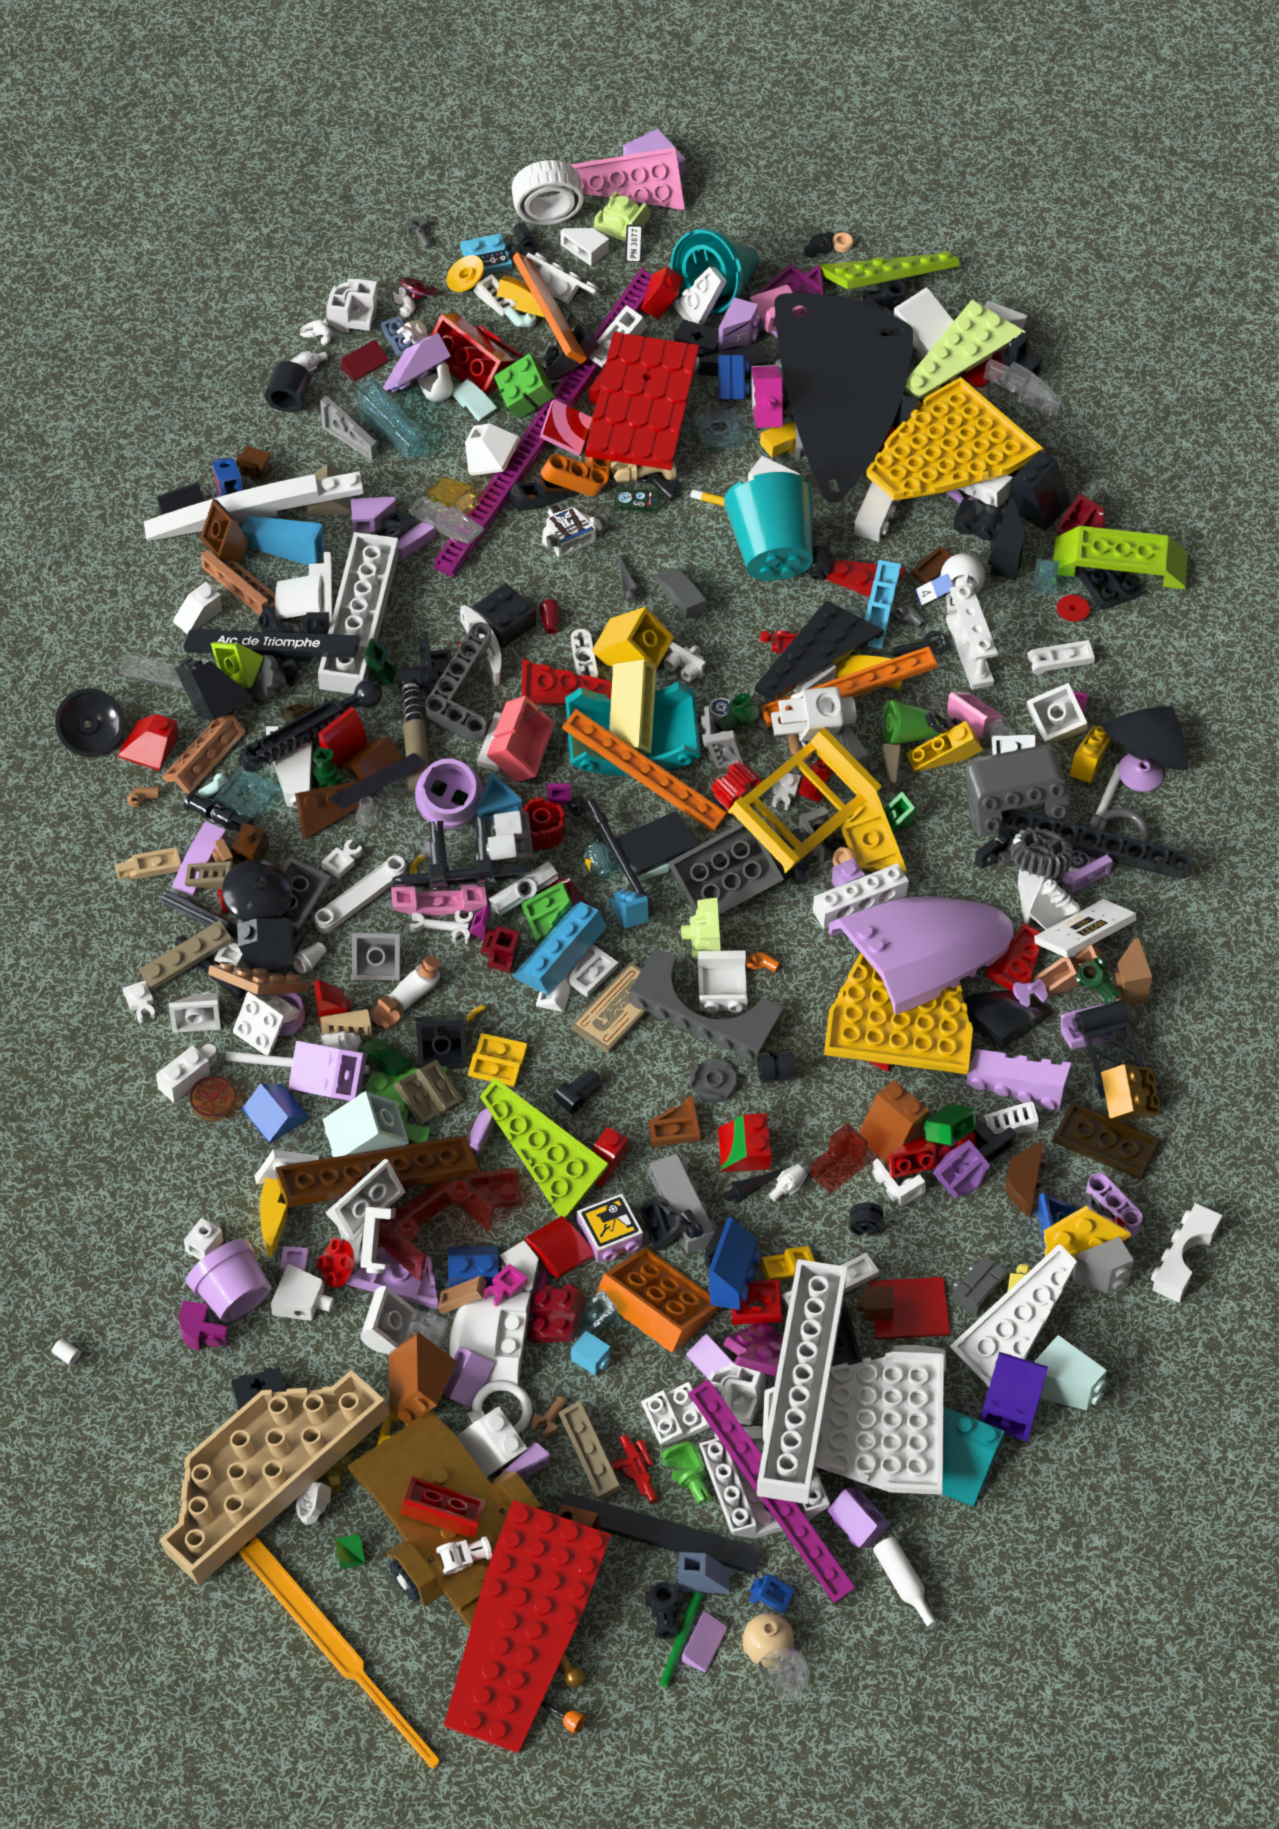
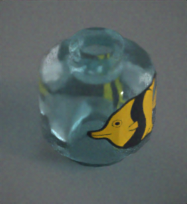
[583,842,617,878]

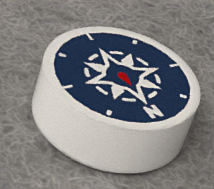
[710,698,730,720]
[1068,851,1089,873]

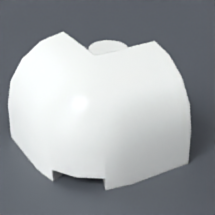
[326,279,377,333]
[707,1362,766,1425]

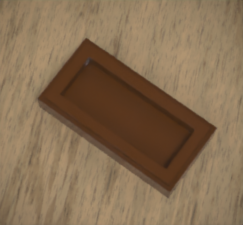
[910,546,954,585]

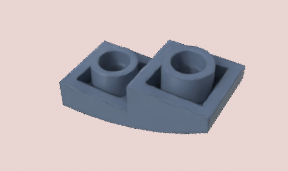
[380,316,413,357]

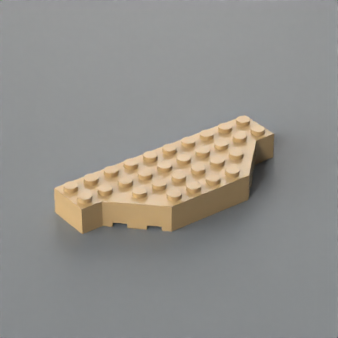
[159,1370,390,1585]

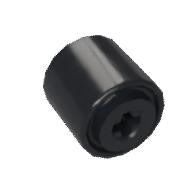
[265,361,311,413]

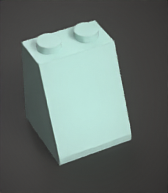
[323,1091,409,1157]
[1034,1335,1107,1410]

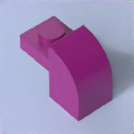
[179,1300,229,1351]

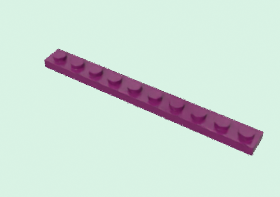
[688,1379,856,1604]

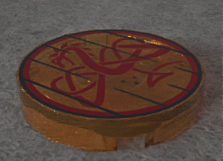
[189,1076,238,1121]

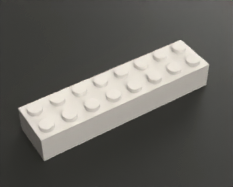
[318,532,399,694]

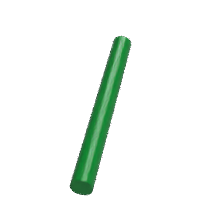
[659,1592,703,1688]

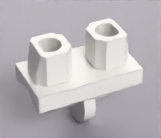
[664,642,706,683]

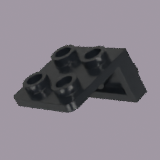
[419,631,452,693]

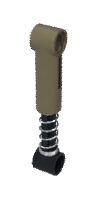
[398,667,432,792]

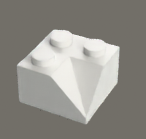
[1027,683,1088,743]

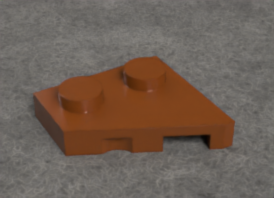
[648,1096,700,1147]

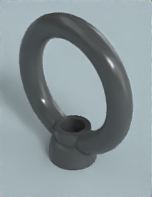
[1089,808,1150,857]

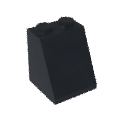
[1011,451,1071,532]
[174,656,252,720]

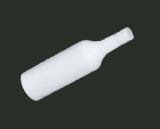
[873,1537,936,1628]

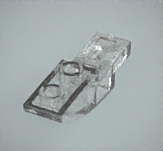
[984,358,1061,419]

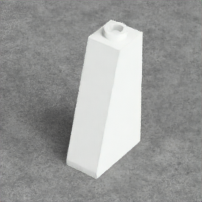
[266,726,313,808]

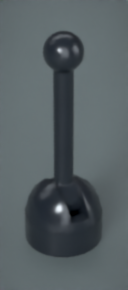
[567,796,603,845]

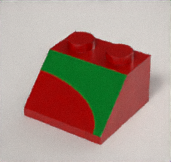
[718,1113,771,1172]

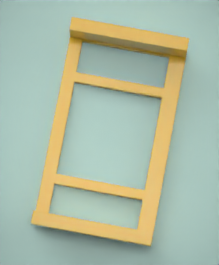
[728,727,882,873]

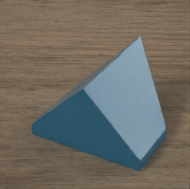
[476,772,522,824]

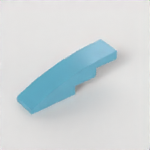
[865,560,901,649]

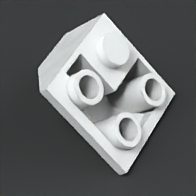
[465,424,520,476]

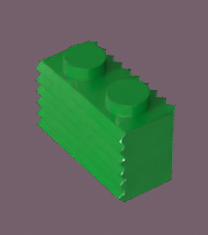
[924,1103,976,1146]

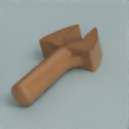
[532,1396,566,1439]

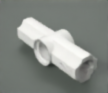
[489,861,559,916]

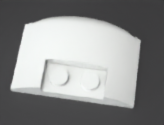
[450,1292,532,1385]

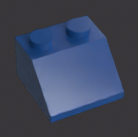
[448,1245,498,1289]

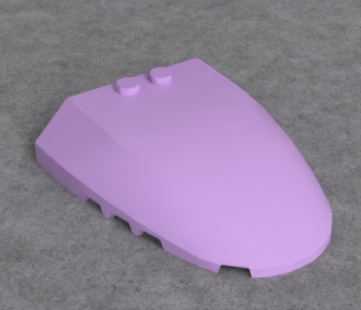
[828,896,1014,1015]

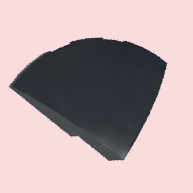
[543,313,601,381]
[1102,706,1188,770]
[963,991,1053,1049]

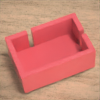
[486,696,555,782]

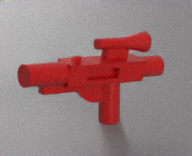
[610,1434,659,1504]

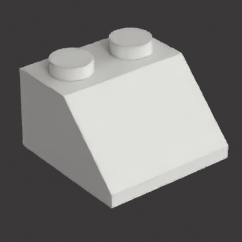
[456,1406,528,1477]

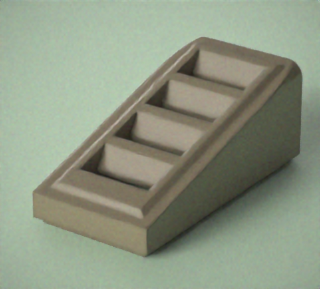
[882,744,901,795]
[185,861,235,889]

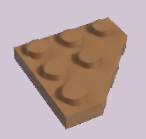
[208,962,310,995]

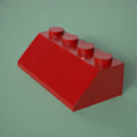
[431,314,516,396]

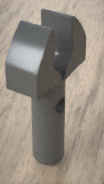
[406,215,432,249]

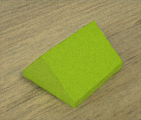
[211,642,263,688]

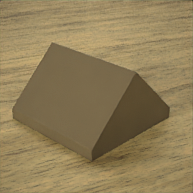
[307,464,351,515]

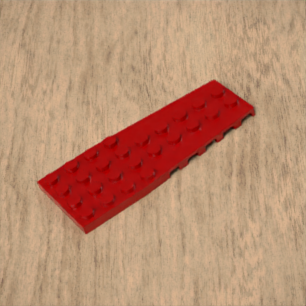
[444,1500,611,1753]

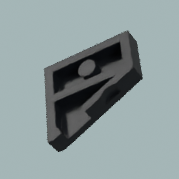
[640,1195,689,1251]

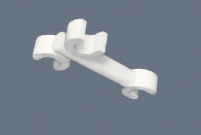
[410,910,473,944]

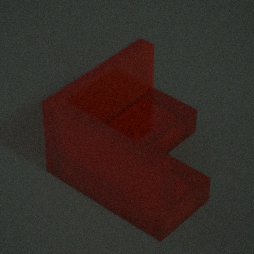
[810,1123,868,1194]

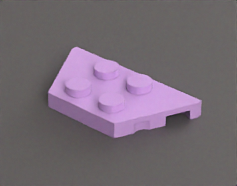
[346,1244,438,1309]

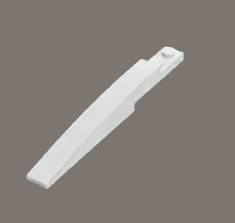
[144,471,364,541]

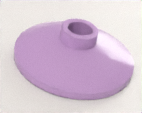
[1118,754,1163,792]

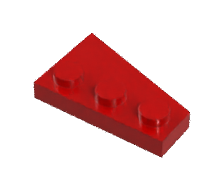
[985,923,1041,992]

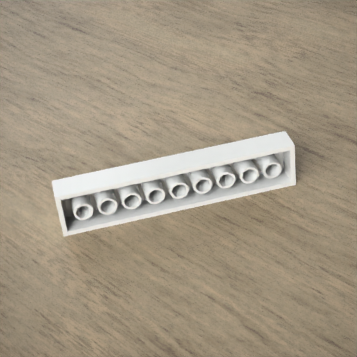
[757,1259,847,1504]

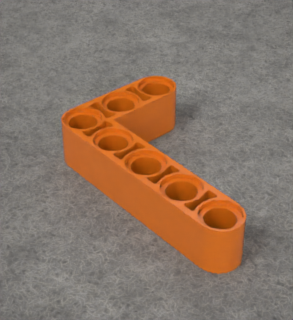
[541,414,611,497]

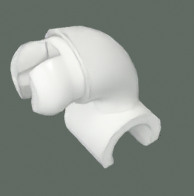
[393,287,415,317]

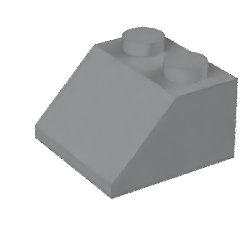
[1071,1237,1134,1293]

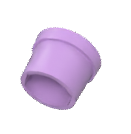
[415,759,484,829]
[186,1238,272,1322]

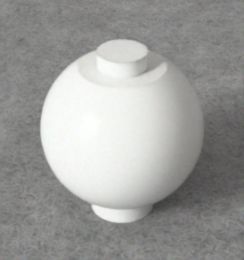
[941,553,985,594]

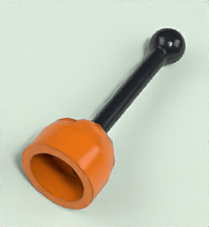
[541,1701,586,1734]

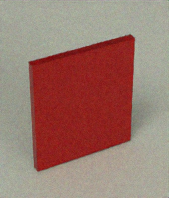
[869,1277,951,1339]

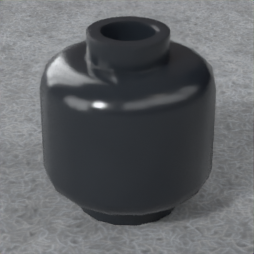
[805,545,835,580]

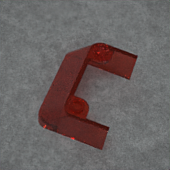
[378,1180,495,1282]

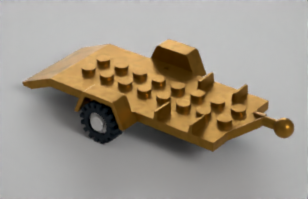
[348,1410,585,1688]

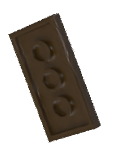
[1052,1101,1161,1180]

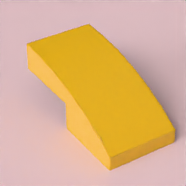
[759,1246,815,1281]

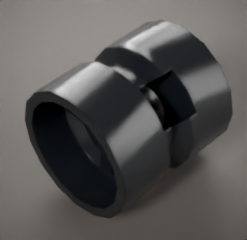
[757,1049,795,1084]

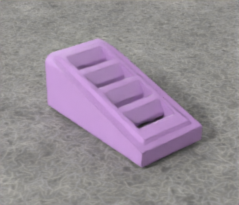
[500,1442,550,1479]

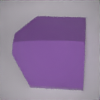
[933,1140,990,1198]

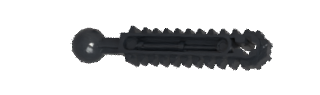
[239,680,383,772]

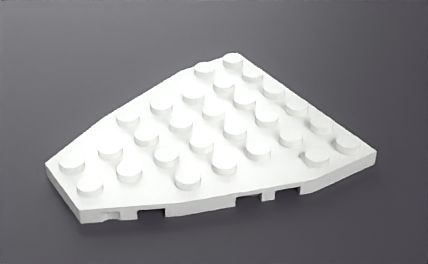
[763,1352,944,1495]

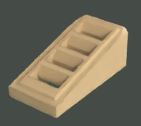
[320,1009,372,1036]

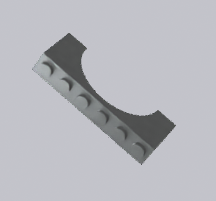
[628,947,784,1062]

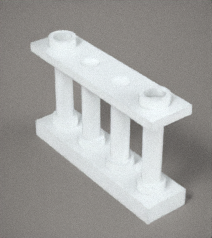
[946,583,998,690]

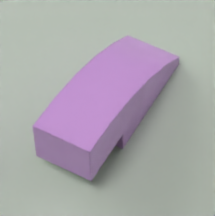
[172,821,227,896]

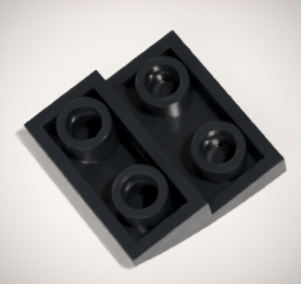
[1079,569,1142,609]

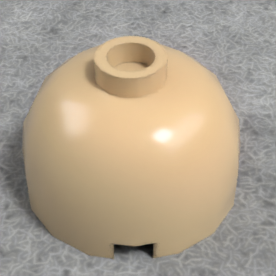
[742,1613,795,1667]

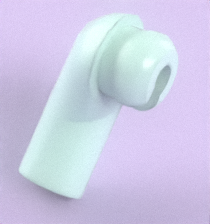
[505,306,537,327]
[198,773,229,799]

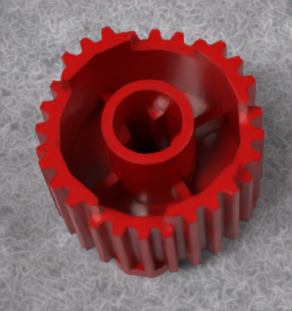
[711,761,763,816]
[522,796,565,851]

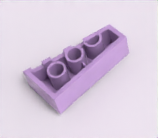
[966,1049,1071,1111]

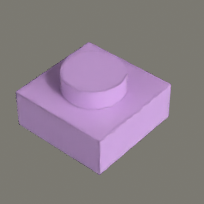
[280,1246,309,1273]

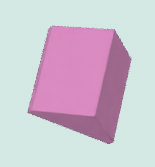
[947,692,1004,739]

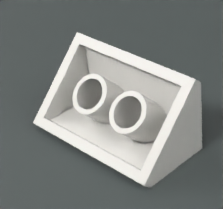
[326,1159,405,1241]

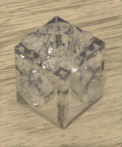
[408,1311,448,1349]

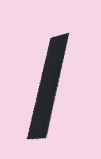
[329,753,427,809]

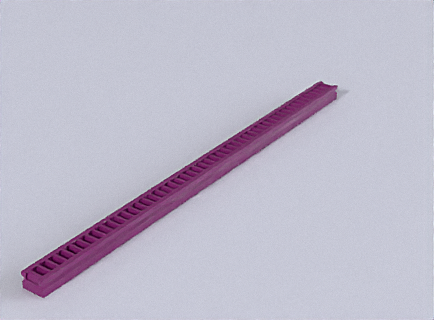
[434,267,652,578]

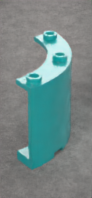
[565,681,701,777]

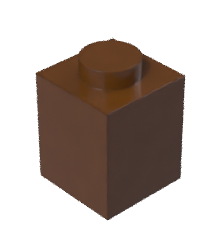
[857,1286,894,1321]

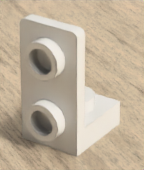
[872,1159,926,1207]

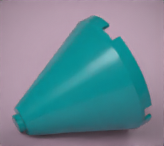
[671,228,759,315]

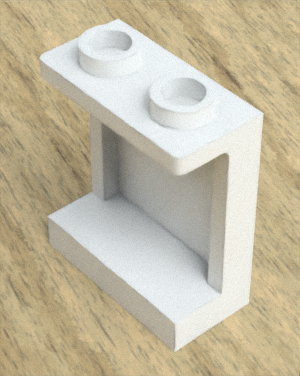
[697,951,748,1013]
[361,1206,396,1274]

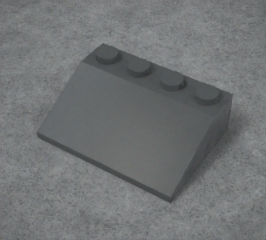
[668,823,784,915]

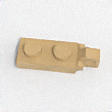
[115,847,182,880]

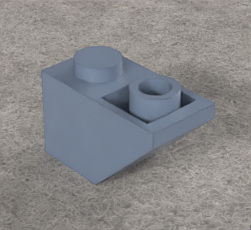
[677,1552,730,1594]

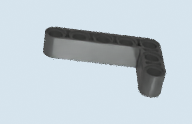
[426,622,491,742]

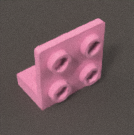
[750,285,807,333]

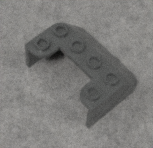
[965,745,1070,837]

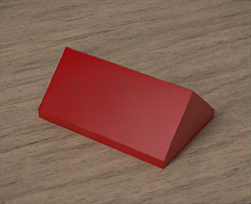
[400,1476,486,1539]

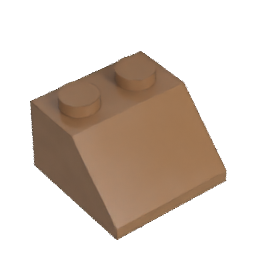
[1113,938,1152,1006]

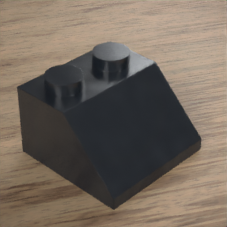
[415,1014,467,1068]

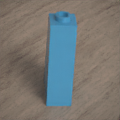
[241,516,325,566]

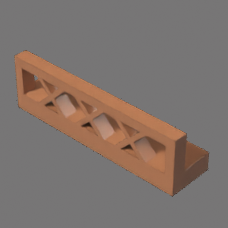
[201,550,276,615]
[162,715,246,793]

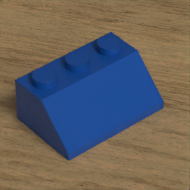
[709,1217,762,1310]

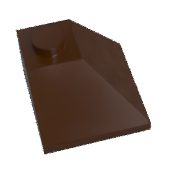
[200,499,248,561]

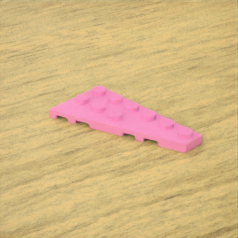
[571,147,685,210]

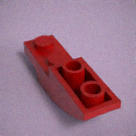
[889,1131,975,1178]

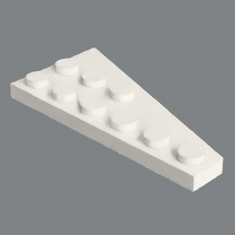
[950,1244,1077,1387]

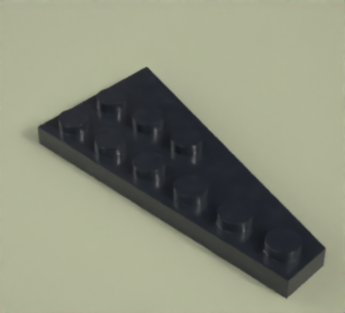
[755,600,884,701]

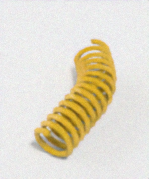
[410,855,425,874]
[466,1005,486,1023]

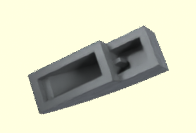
[654,567,706,619]

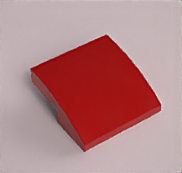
[319,707,367,768]
[525,1216,594,1278]

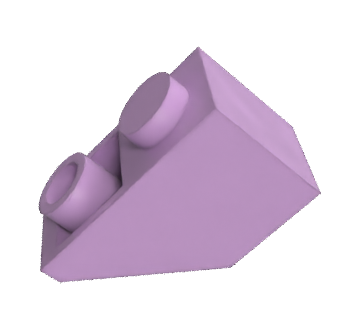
[351,497,396,533]

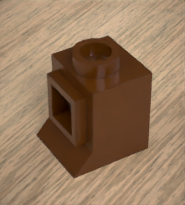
[236,446,272,484]

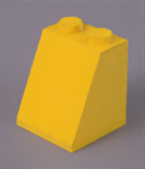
[592,607,674,669]

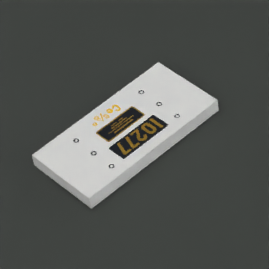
[1034,899,1136,958]

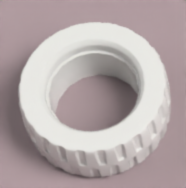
[512,160,584,225]

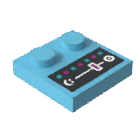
[460,233,512,275]

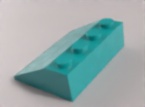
[942,1406,1005,1507]

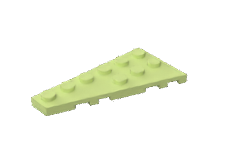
[904,300,1026,401]

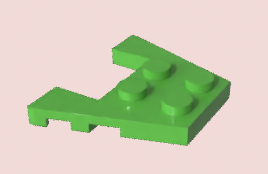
[366,1066,447,1144]

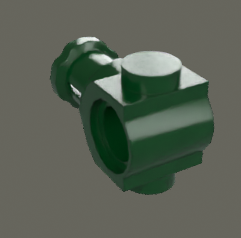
[715,693,762,732]
[312,748,343,788]
[1074,955,1123,1004]

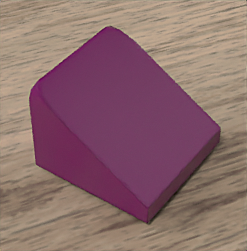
[470,905,491,940]

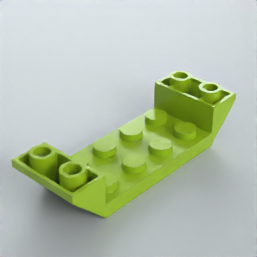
[1052,526,1188,589]

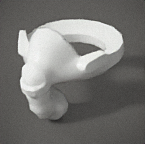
[299,319,331,345]

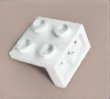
[233,991,300,1055]

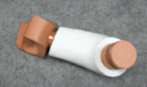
[369,956,441,1030]

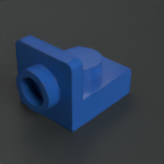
[749,1574,795,1613]

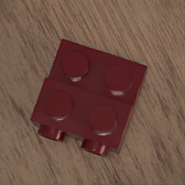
[527,1284,587,1343]

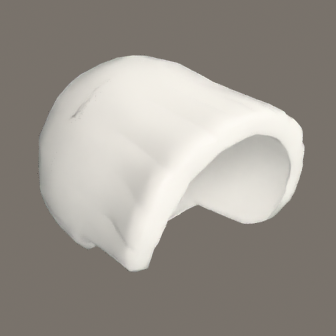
[417,364,453,403]

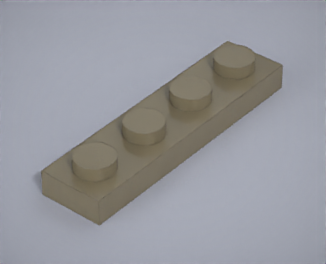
[139,920,233,991]
[558,1401,622,1500]

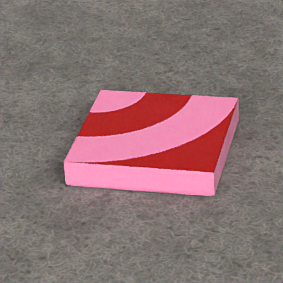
[540,399,592,456]

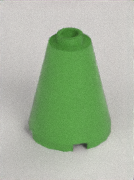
[882,700,945,745]

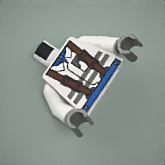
[542,505,610,557]

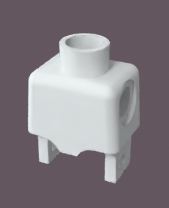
[771,687,856,742]

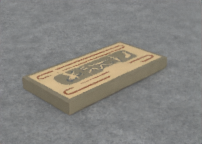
[571,962,648,1054]

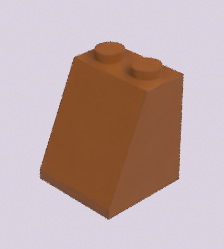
[857,1080,929,1165]
[388,1332,457,1425]

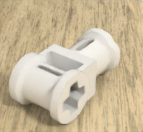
[436,1536,492,1575]

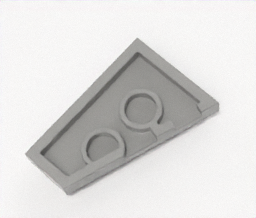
[320,396,377,460]

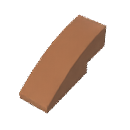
[1031,944,1109,999]

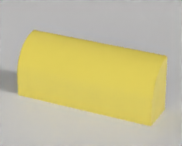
[609,660,657,755]

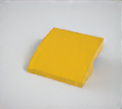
[468,1033,528,1087]

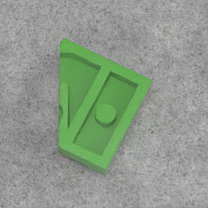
[521,882,573,943]

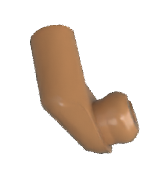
[788,734,814,761]
[127,787,159,807]

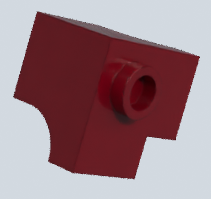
[480,926,522,974]

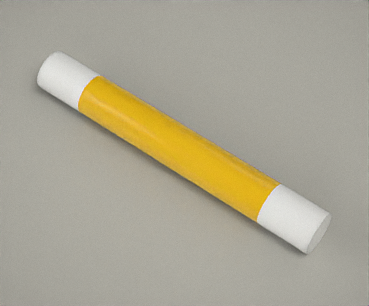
[690,489,724,506]

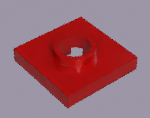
[731,1280,782,1325]

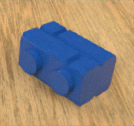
[718,355,749,399]

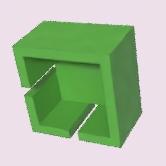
[494,353,555,419]

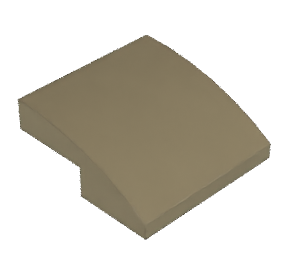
[394,1060,462,1126]

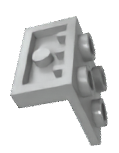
[701,706,743,768]

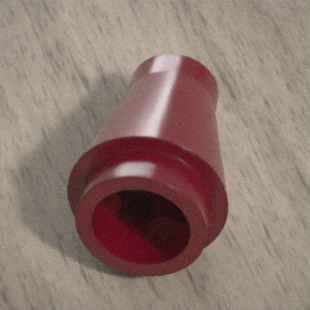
[539,599,561,634]

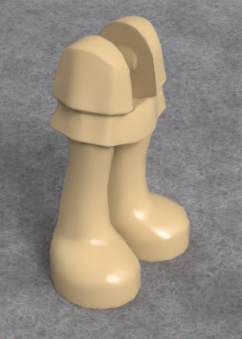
[610,461,676,483]

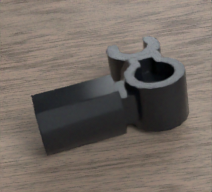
[504,223,539,260]

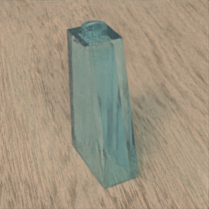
[357,377,425,461]

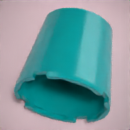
[724,472,813,581]

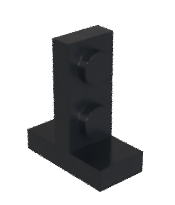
[962,1105,1016,1163]

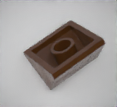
[341,737,403,793]

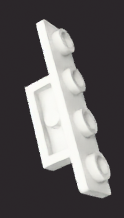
[526,253,602,304]

